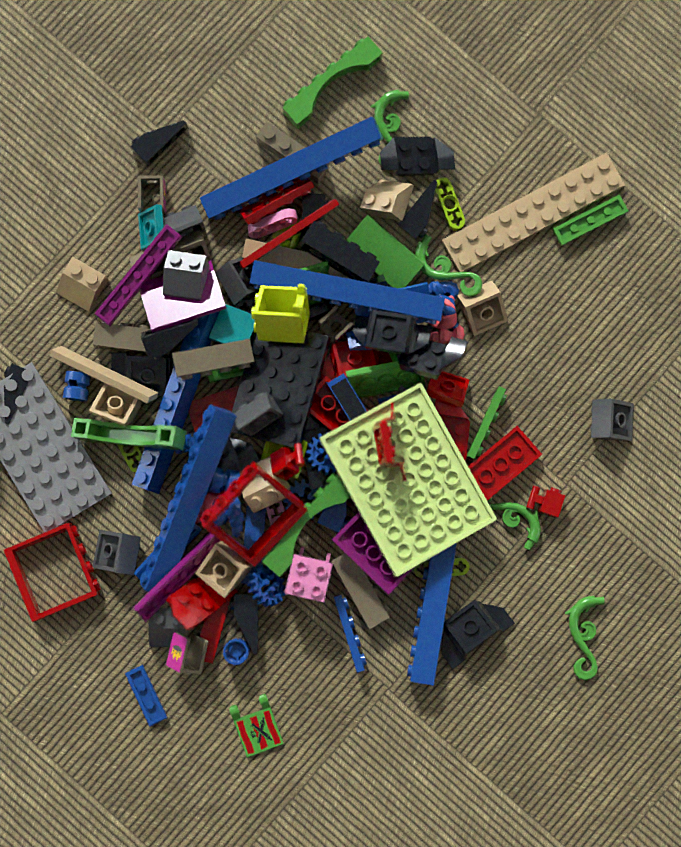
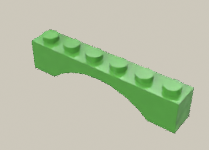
[282,36,383,130]
[71,418,187,451]
[262,472,350,577]

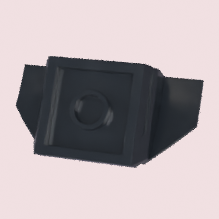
[380,137,456,176]
[353,310,432,355]
[395,337,468,380]
[111,352,174,396]
[303,413,337,490]
[181,436,260,477]
[441,600,515,669]

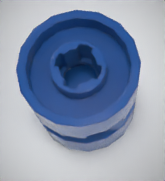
[62,371,91,402]
[208,468,240,493]
[223,638,250,665]

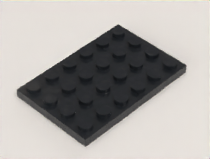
[231,331,331,448]

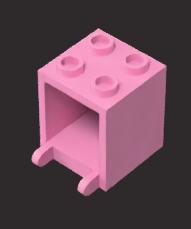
[285,546,333,602]

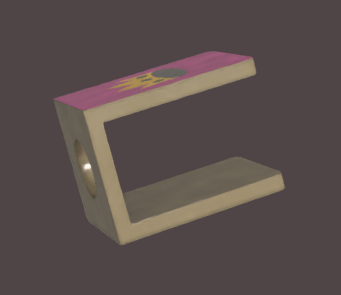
[138,175,166,214]
[318,305,354,343]
[166,632,208,674]

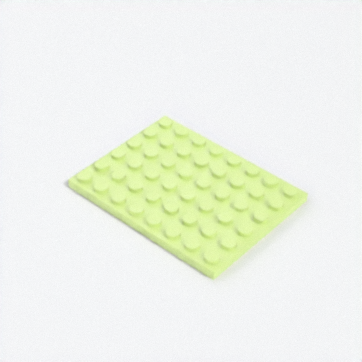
[319,383,497,577]

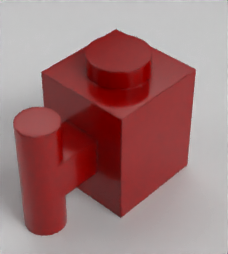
[270,443,304,481]
[526,485,566,518]

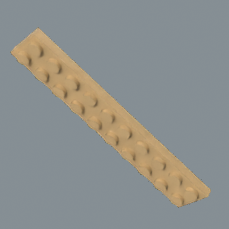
[442,152,625,272]

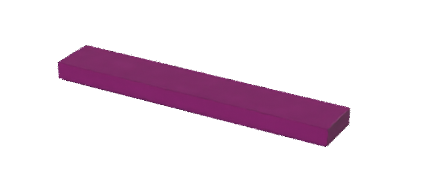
[95,224,182,326]
[133,532,221,622]

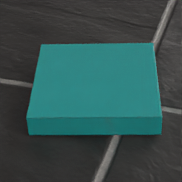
[138,204,164,251]
[209,304,255,344]

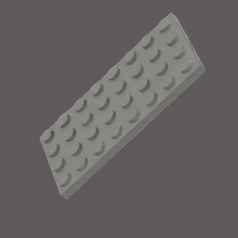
[0,362,112,532]

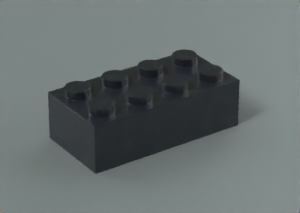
[297,221,380,282]

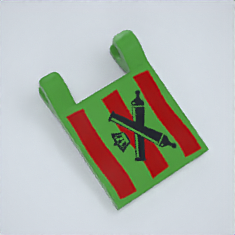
[229,694,284,757]

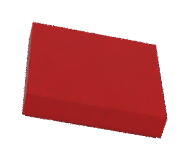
[426,371,469,407]

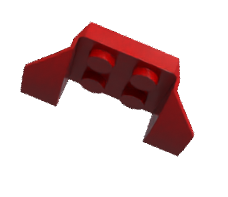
[320,341,392,380]
[435,399,470,460]
[373,402,407,482]
[165,577,238,630]

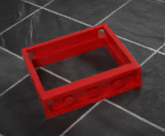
[200,462,308,567]
[3,523,101,622]

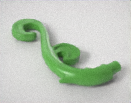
[371,90,409,165]
[415,234,483,297]
[488,497,541,551]
[565,596,605,680]

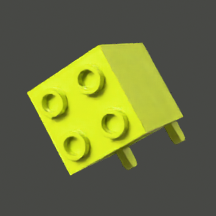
[251,284,310,343]

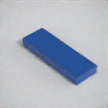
[125,665,168,726]

